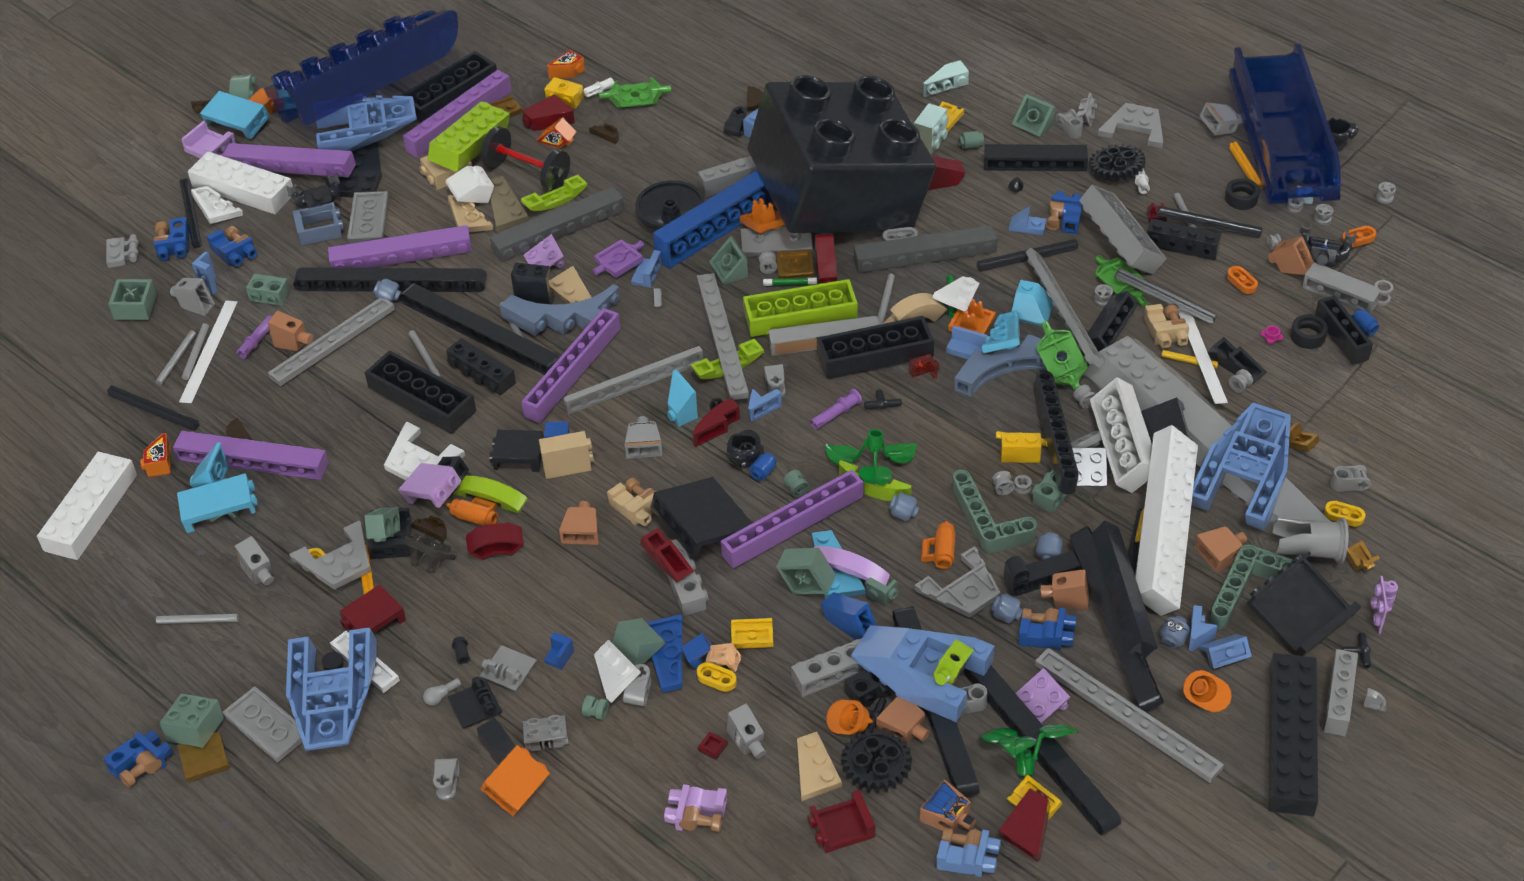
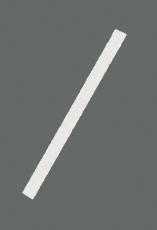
[179,301,237,403]
[1178,308,1228,404]

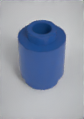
[1352,309,1380,336]
[749,452,777,481]

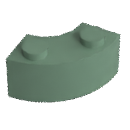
[229,74,257,100]

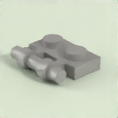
[106,234,139,268]

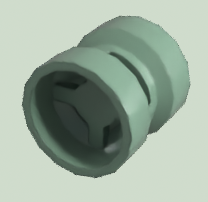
[783,470,810,497]
[582,695,609,720]

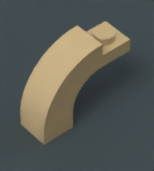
[883,293,947,324]

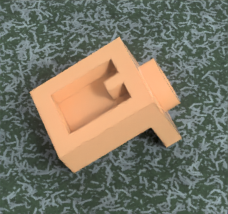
[705,643,741,672]

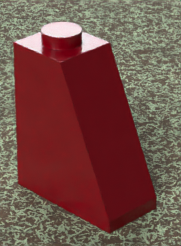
[522,94,575,132]
[928,156,965,190]
[815,234,837,284]
[999,788,1050,862]

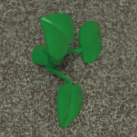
[826,429,917,485]
[980,724,1079,776]

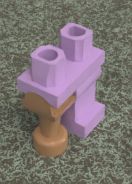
[664,784,727,832]

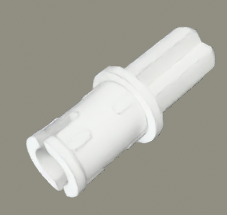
[583,78,614,97]
[1135,169,1150,194]

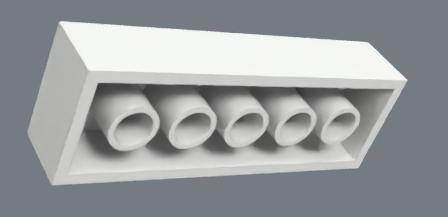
[188,151,293,214]
[1090,377,1152,493]
[37,452,137,560]

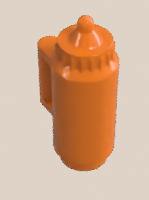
[446,497,498,526]
[921,521,956,569]

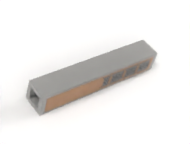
[768,316,882,356]

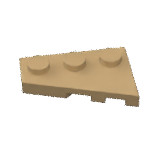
[448,195,493,232]
[549,266,592,304]
[797,732,842,801]

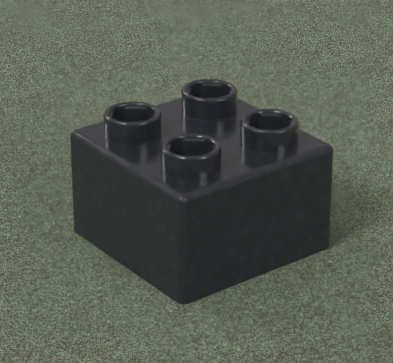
[747,75,936,234]

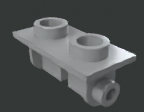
[1077,93,1097,127]

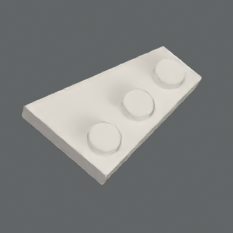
[191,186,243,224]
[932,276,980,312]
[594,640,641,703]

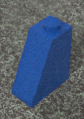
[820,592,877,640]

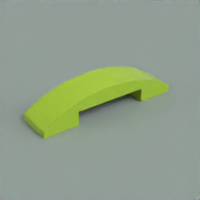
[521,175,588,211]
[690,339,764,379]
[839,460,912,501]
[454,476,527,514]

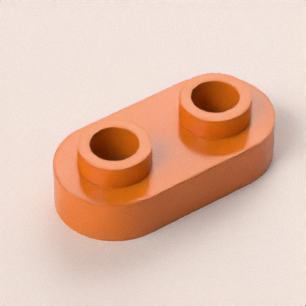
[1342,226,1377,247]
[1227,266,1258,294]

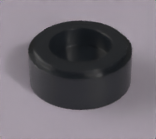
[322,652,344,671]

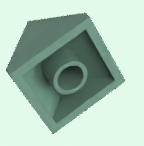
[1012,94,1055,137]
[709,236,748,284]
[612,618,666,666]

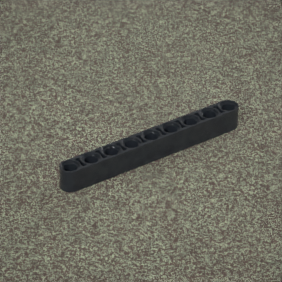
[1034,370,1079,494]

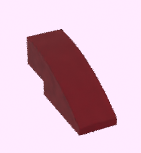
[692,398,740,447]
[640,528,694,583]

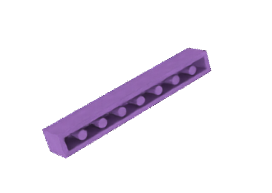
[403,70,511,158]
[222,143,356,177]
[328,225,472,268]
[521,308,621,424]
[173,431,328,480]
[721,470,863,568]

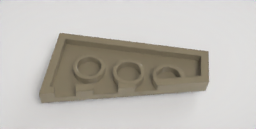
[490,176,529,232]

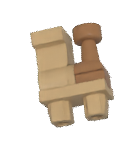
[1144,304,1189,348]
[607,477,657,526]

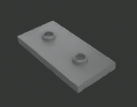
[347,191,389,244]
[741,226,813,257]
[222,686,302,763]

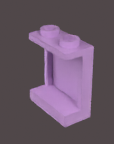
[181,121,236,158]
[398,463,461,508]

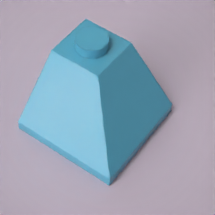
[1012,280,1054,326]
[667,369,698,427]
[190,442,229,488]

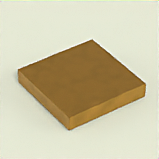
[776,249,814,279]
[177,732,230,782]

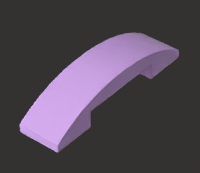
[814,546,890,585]

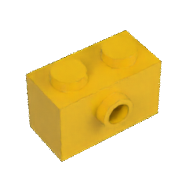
[545,77,584,109]
[1001,432,1041,463]

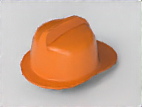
[1183,670,1232,712]
[827,700,873,735]

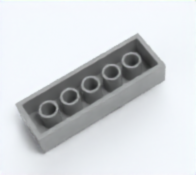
[1079,184,1167,274]

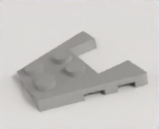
[1098,103,1163,148]
[289,521,371,590]
[914,546,1001,618]

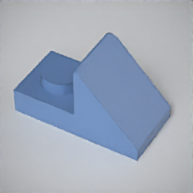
[1009,207,1047,236]
[748,389,782,423]
[1188,605,1217,651]

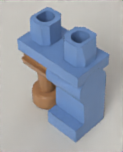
[937,828,1001,877]

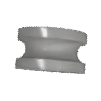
[1287,196,1304,213]
[1267,234,1281,251]
[1014,475,1032,494]

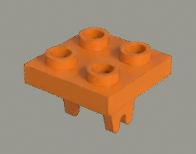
[740,198,785,233]
[948,299,996,334]

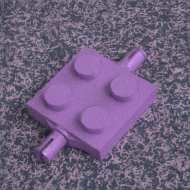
[592,239,644,278]

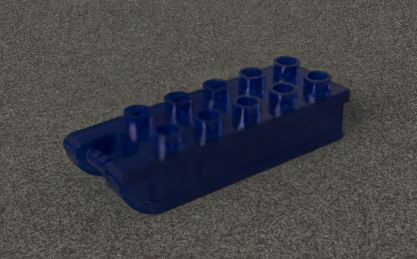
[264,10,458,125]
[1229,44,1341,204]

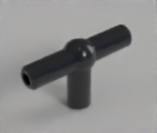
[864,389,902,409]
[1342,633,1371,668]
[866,697,887,733]

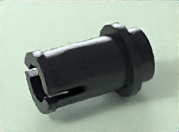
[452,636,470,664]

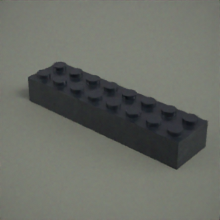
[1269,653,1318,817]

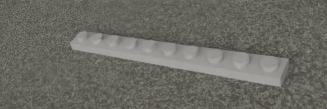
[1026,248,1105,368]
[697,273,749,400]
[1035,648,1224,783]

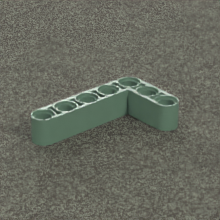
[952,470,1037,553]
[1210,545,1293,630]

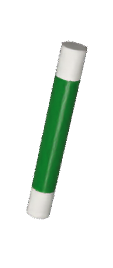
[763,277,817,286]

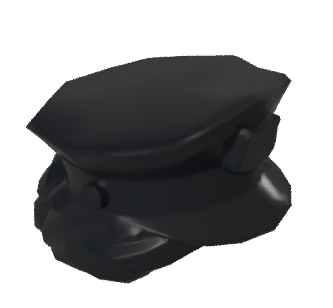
[1314,117,1359,152]
[727,430,764,468]

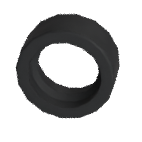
[1225,178,1260,210]
[1290,314,1328,349]

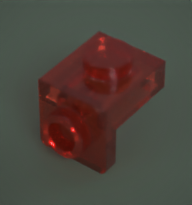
[909,354,939,379]

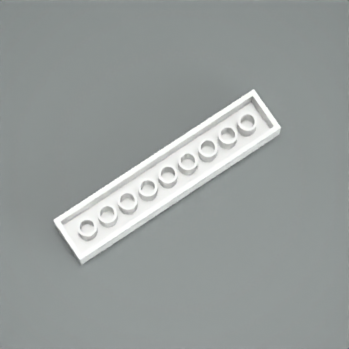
[1136,425,1198,616]

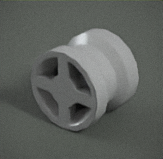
[1376,182,1396,204]
[1314,204,1333,226]
[759,251,777,274]
[1094,284,1113,307]
[1229,369,1253,393]
[1073,385,1096,409]
[992,471,1015,495]

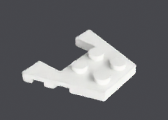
[384,422,465,480]

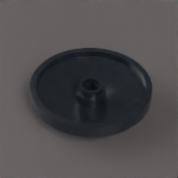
[635,180,705,230]

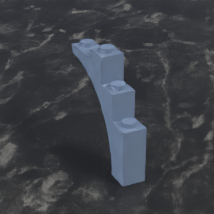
[500,284,620,336]
[954,334,1067,397]

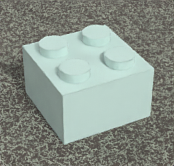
[914,104,948,155]

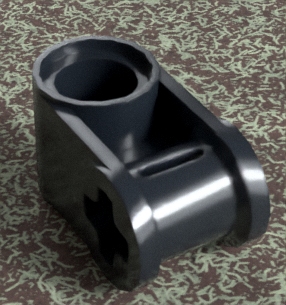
[724,106,747,137]

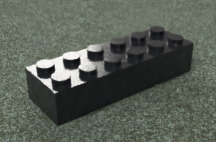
[400,51,497,124]
[817,316,934,379]
[364,350,476,434]

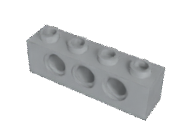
[666,539,709,616]
[791,638,864,697]
[1323,649,1358,736]

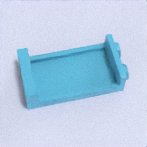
[200,91,270,139]
[177,473,258,533]

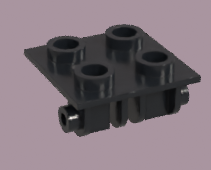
[447,677,502,728]

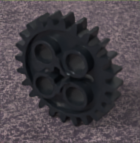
[1089,144,1146,181]
[841,728,912,793]

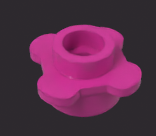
[1261,326,1283,344]

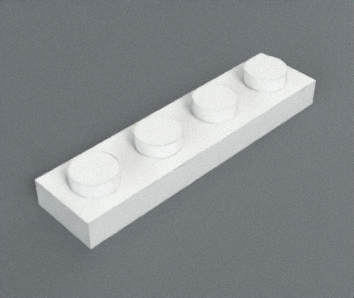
[330,631,400,693]

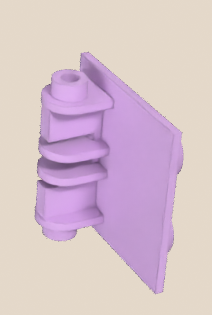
[524,234,565,268]
[1371,575,1398,634]
[1016,668,1071,724]

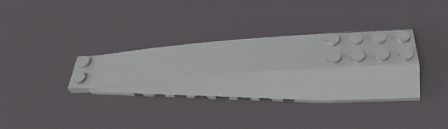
[1084,336,1331,525]

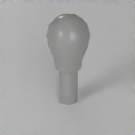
[423,678,461,706]

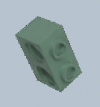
[246,274,291,306]
[1032,470,1070,514]
[364,507,400,542]

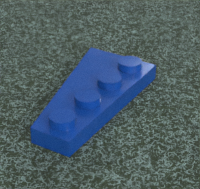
[646,614,682,693]

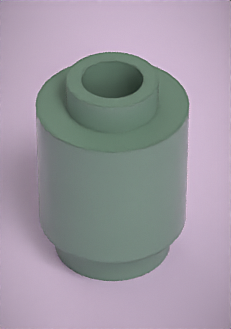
[958,131,984,149]

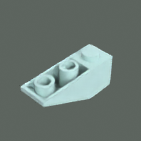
[923,60,969,97]

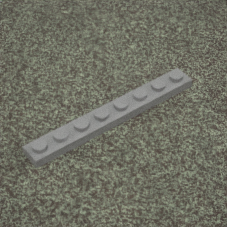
[268,298,395,387]
[563,346,703,415]

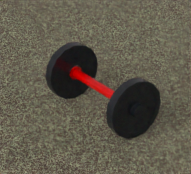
[481,126,571,191]

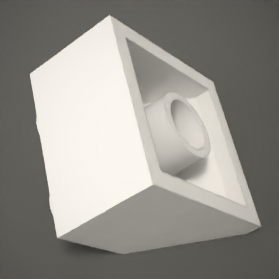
[446,166,494,203]

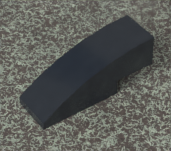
[1207,337,1267,384]
[476,717,515,766]

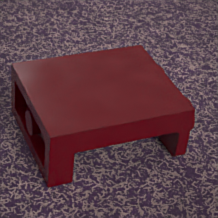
[340,584,406,633]
[807,790,876,853]

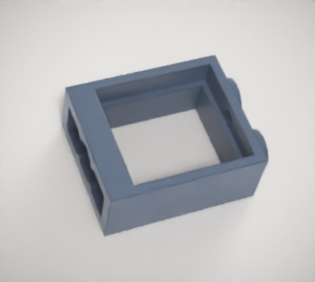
[293,202,344,246]

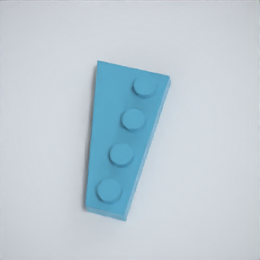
[982,311,1020,353]
[812,530,865,599]

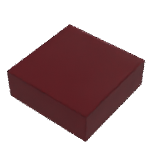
[698,731,728,760]

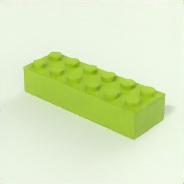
[428,101,510,172]
[743,279,858,337]

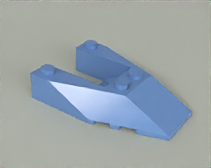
[313,95,417,151]
[1191,403,1291,531]
[851,625,995,722]
[286,628,377,751]

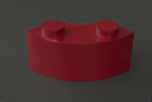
[466,522,524,560]

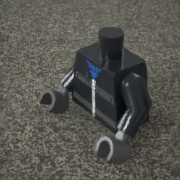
[286,173,340,209]
[1299,222,1356,267]

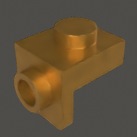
[1289,422,1320,452]
[1346,540,1380,572]

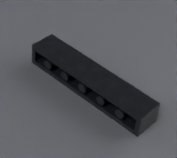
[984,144,1088,171]

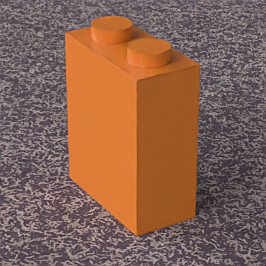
[480,745,550,817]

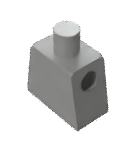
[170,278,215,316]

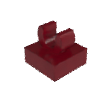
[1147,203,1167,223]

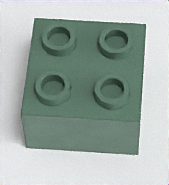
[108,279,157,320]
[776,548,836,595]
[160,694,224,748]

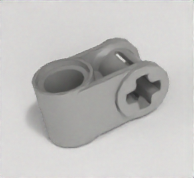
[1055,109,1083,139]
[764,364,786,397]
[1330,465,1371,492]
[623,664,652,706]
[960,684,987,717]
[433,758,460,801]

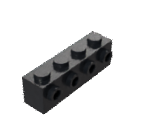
[1147,219,1221,261]
[1087,291,1138,352]
[1315,295,1373,365]
[446,338,516,396]

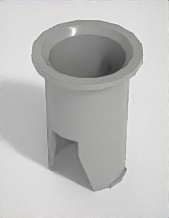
[1272,517,1349,564]

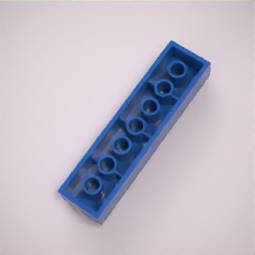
[653,170,775,269]

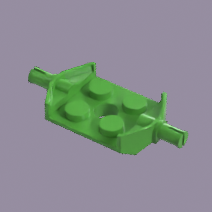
[599,77,671,108]
[1095,255,1148,308]
[1036,320,1088,391]

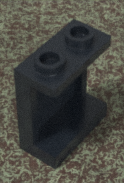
[511,263,555,305]
[1141,397,1194,444]
[489,429,544,472]
[367,508,412,560]

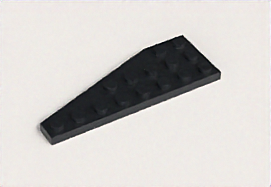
[326,127,382,198]

